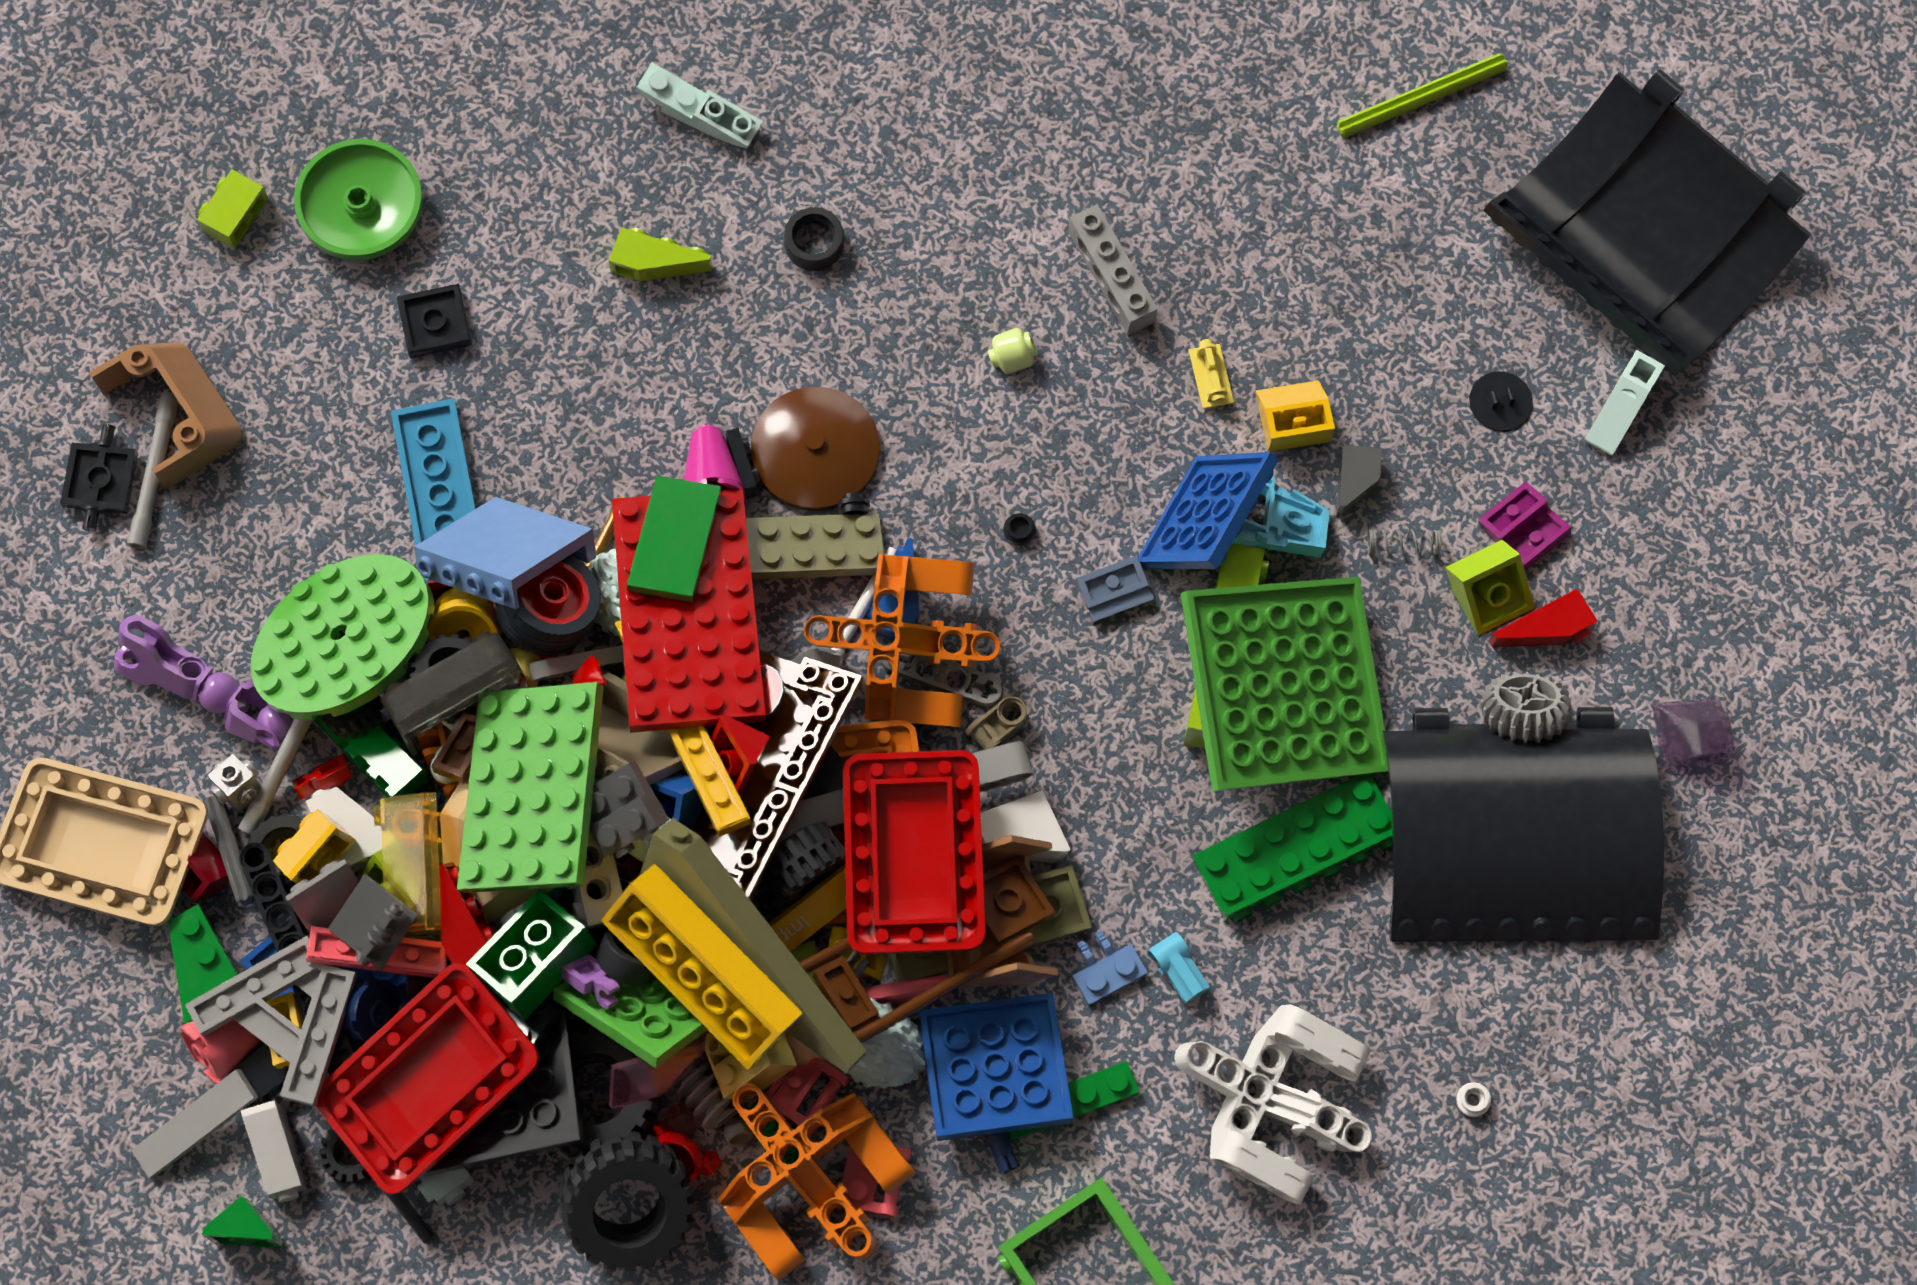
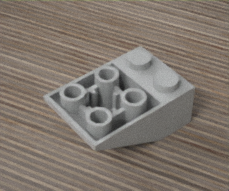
[285,859,359,933]

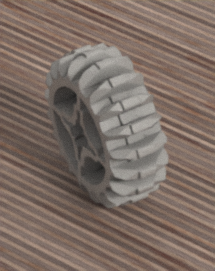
[1481,671,1572,743]

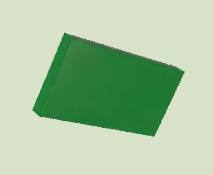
[627,475,721,602]

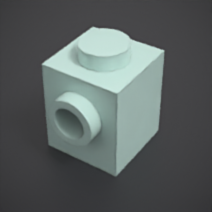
[417,1168,474,1206]

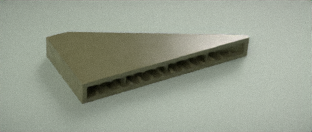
[640,818,867,1073]

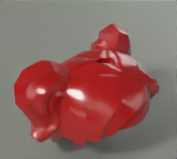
[651,1120,721,1183]

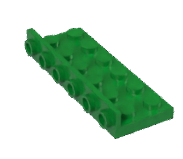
[1191,774,1393,923]

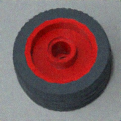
[495,555,601,656]

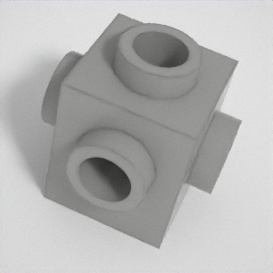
[207,754,261,813]

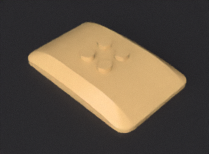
[0,758,208,926]

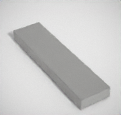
[131,1069,259,1178]

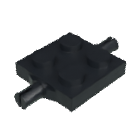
[60,424,138,532]

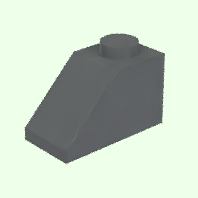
[1336,445,1387,516]

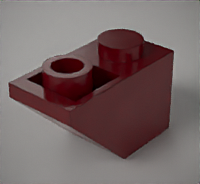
[181,832,229,903]

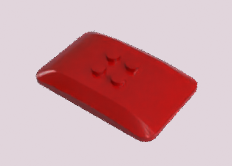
[843,750,985,954]
[316,963,539,1194]

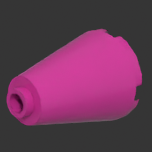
[683,425,745,502]

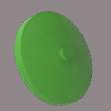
[294,139,423,260]

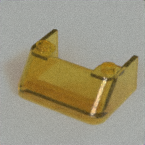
[374,792,441,938]

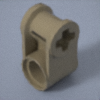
[965,696,1027,750]

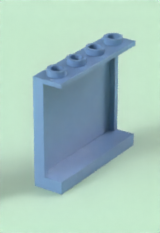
[414,497,597,609]

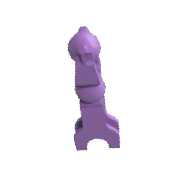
[114,615,294,751]

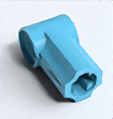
[1147,932,1210,1004]

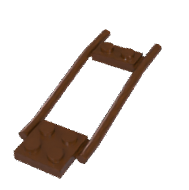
[799,857,1055,1061]

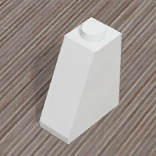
[306,787,397,873]
[981,790,1071,863]
[241,1100,306,1203]

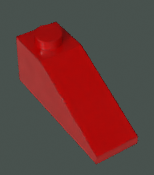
[1489,588,1598,647]

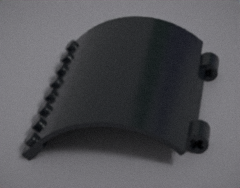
[1483,69,1812,377]
[1383,707,1664,942]

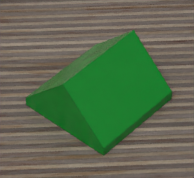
[202,1195,284,1248]

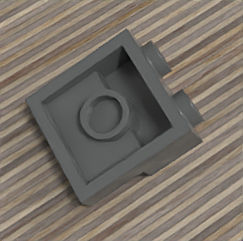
[589,760,669,859]

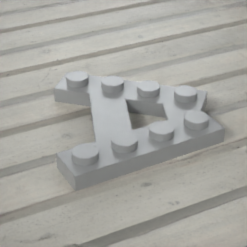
[185,936,358,1107]

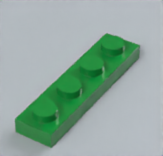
[1009,1061,1139,1142]

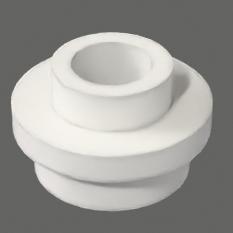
[1456,1083,1491,1117]

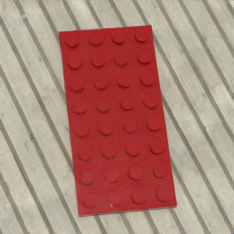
[612,488,766,733]

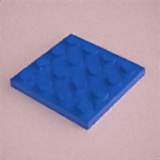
[1138,452,1279,569]
[919,993,1073,1141]

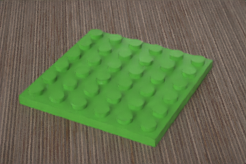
[1180,577,1389,792]

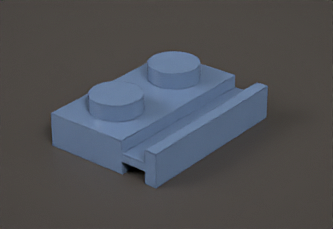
[1075,555,1154,624]

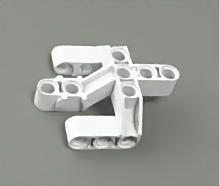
[1174,1005,1372,1205]

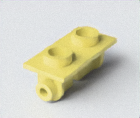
[1188,339,1234,409]

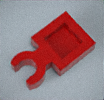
[292,754,353,800]

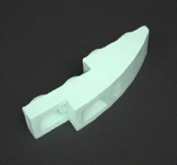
[635,62,763,148]

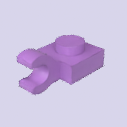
[562,954,620,1009]

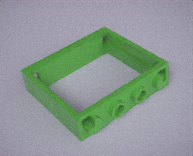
[997,1177,1174,1285]

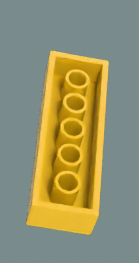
[601,864,803,1070]

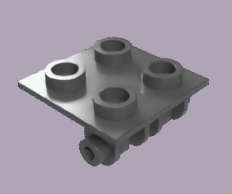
[328,874,418,970]

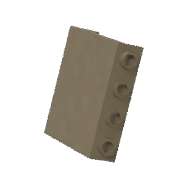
[594,672,710,785]

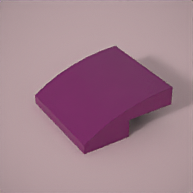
[1478,481,1571,571]

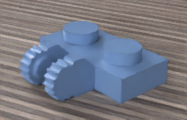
[1072,930,1148,1006]

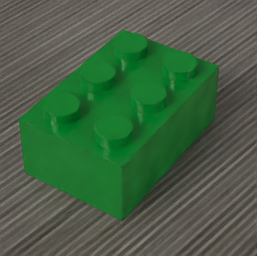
[466,889,597,1020]

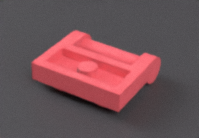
[766,1058,850,1136]
[842,1146,912,1218]

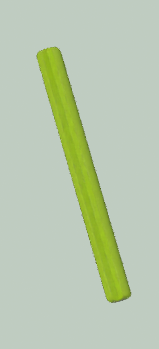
[1337,53,1508,138]

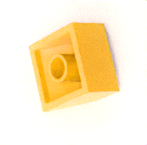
[273,809,356,883]

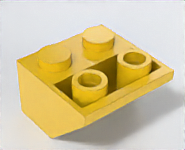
[1255,380,1335,452]

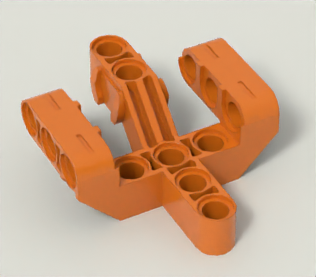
[804,554,1000,728]
[717,1084,916,1281]

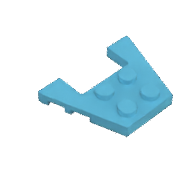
[1232,477,1329,558]

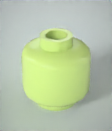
[988,328,1038,375]

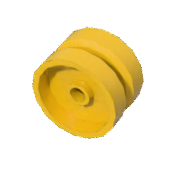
[427,588,502,660]

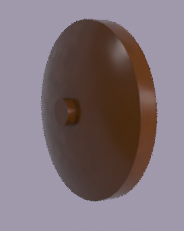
[751,387,880,511]

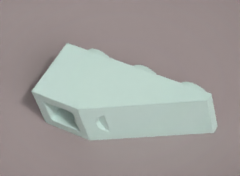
[1584,350,1665,456]

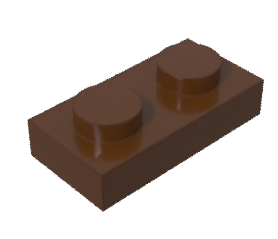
[431,712,477,784]

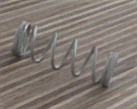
[1367,529,1442,555]

